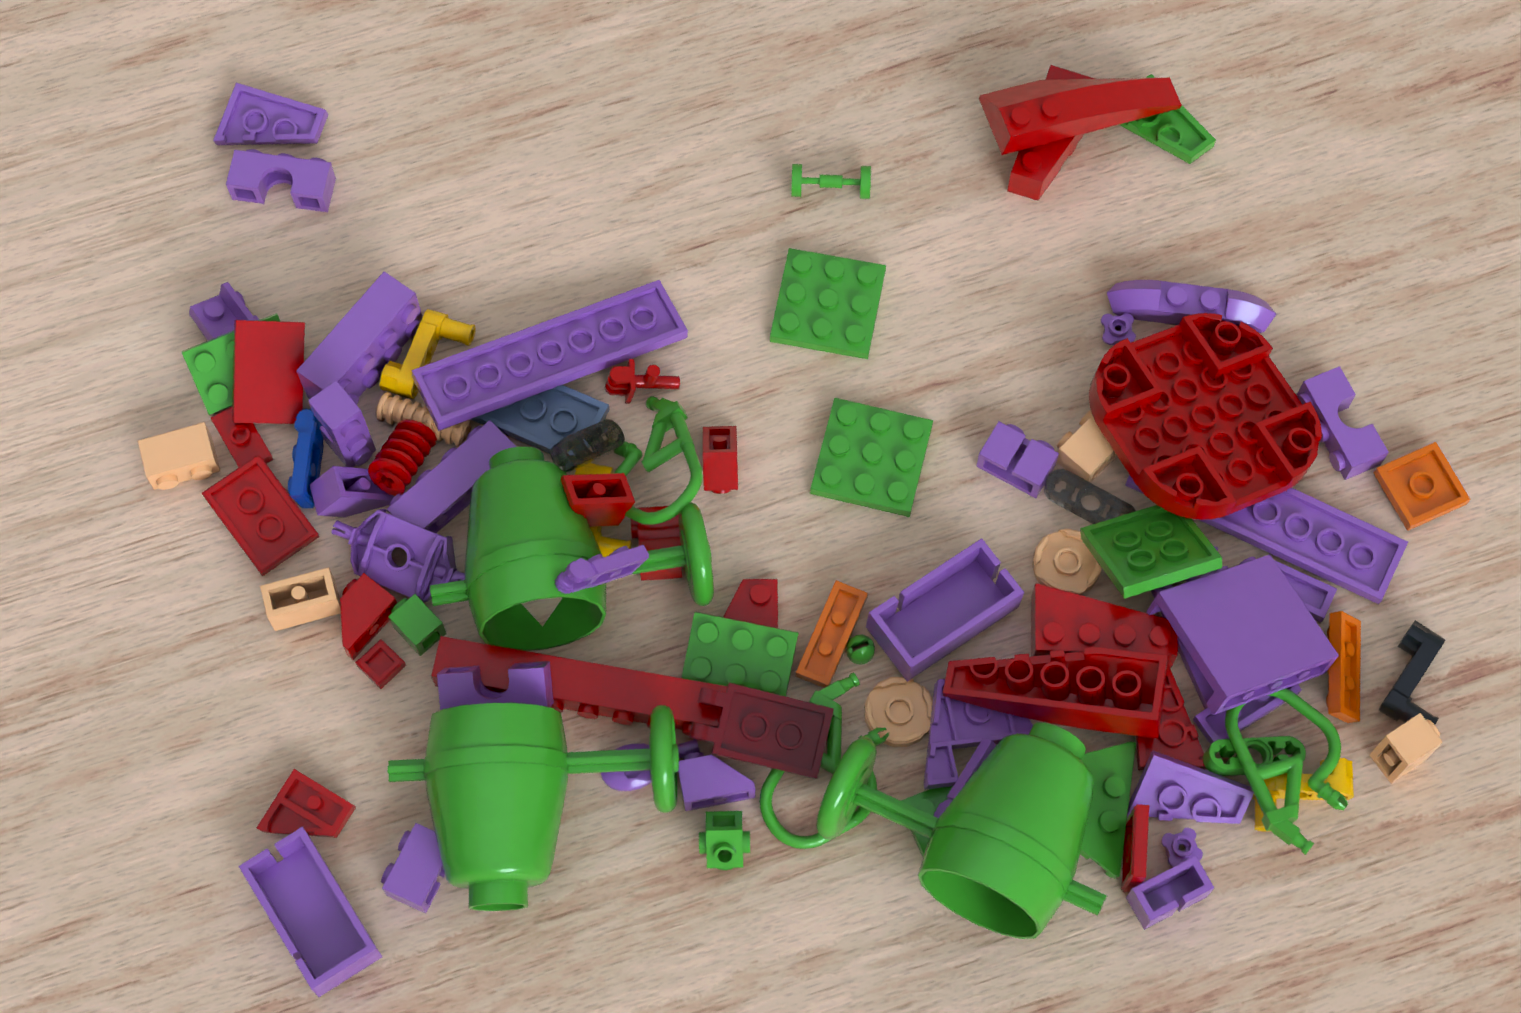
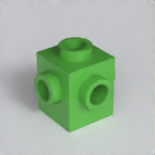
[699,811,750,870]

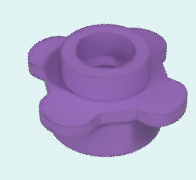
[1101,313,1136,345]
[1161,828,1203,867]

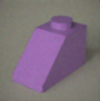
[310,466,395,517]
[678,752,756,811]

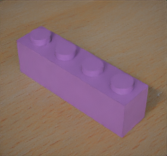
[387,420,517,533]

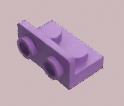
[189,282,260,340]

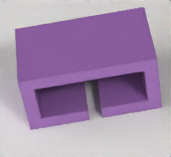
[976,421,1059,498]
[381,823,445,914]
[1126,856,1214,930]

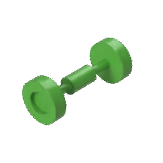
[791,164,871,199]

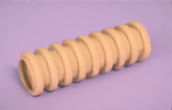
[376,392,471,447]

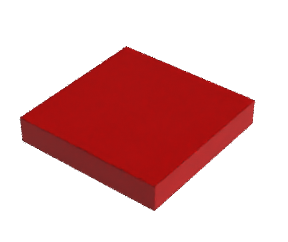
[1121,804,1149,893]

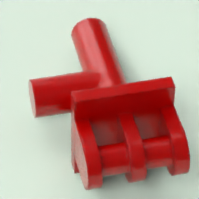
[605,359,680,404]

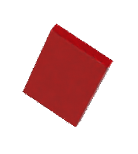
[232,320,305,424]
[202,454,319,577]

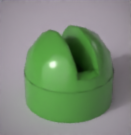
[846,634,875,665]

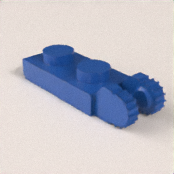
[288,408,324,508]

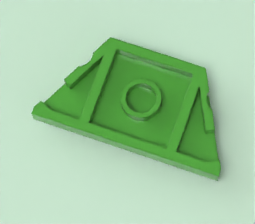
[1080,742,1136,879]

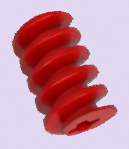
[368,419,437,496]

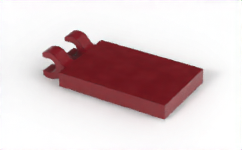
[689,683,834,779]

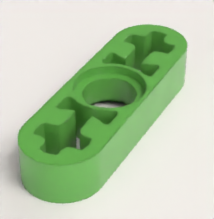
[1203,736,1306,776]

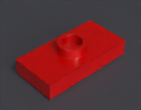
[211,406,274,467]

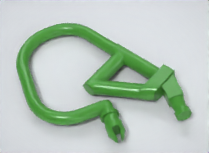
[612,396,703,525]
[759,672,889,849]
[1225,688,1348,855]

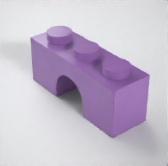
[226,149,336,212]
[1297,366,1389,480]
[308,380,376,468]
[437,661,554,710]

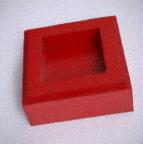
[355,639,406,689]

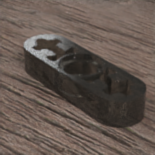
[551,419,625,472]
[1044,469,1136,524]

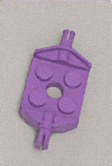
[332,509,465,603]

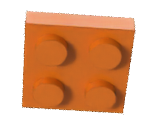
[1374,442,1471,531]

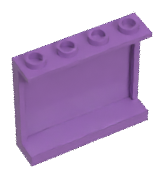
[1147,554,1339,715]

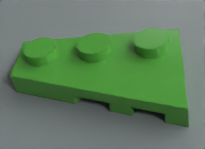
[1119,74,1216,164]

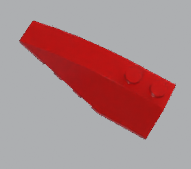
[979,77,1182,155]
[943,647,1168,739]

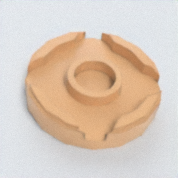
[1032,529,1102,595]
[864,677,933,747]

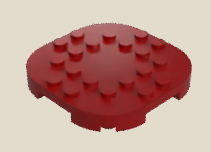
[1089,313,1322,520]

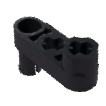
[1378,620,1446,724]

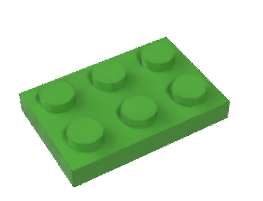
[182,313,280,415]
[682,612,799,696]

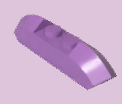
[1107,280,1276,333]

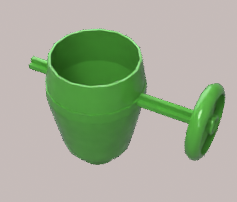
[430,446,714,651]
[387,703,679,911]
[816,723,1107,939]

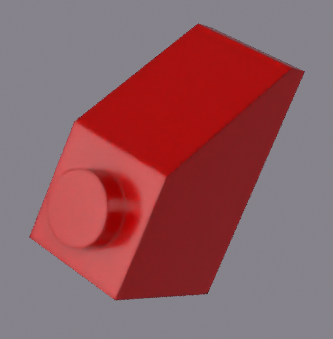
[703,426,738,494]
[560,473,635,527]
[340,573,397,660]

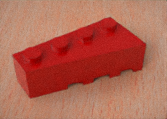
[1007,65,1095,201]
[1031,583,1178,668]

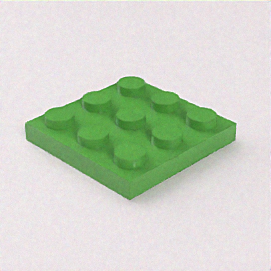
[770,248,886,359]
[810,398,933,517]
[1080,505,1222,599]

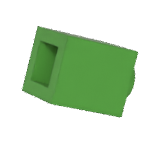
[388,594,447,656]

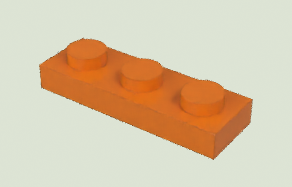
[795,580,868,688]
[1326,611,1361,723]

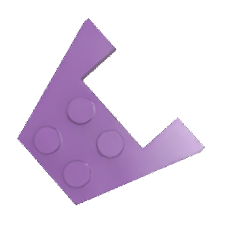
[924,679,1033,790]

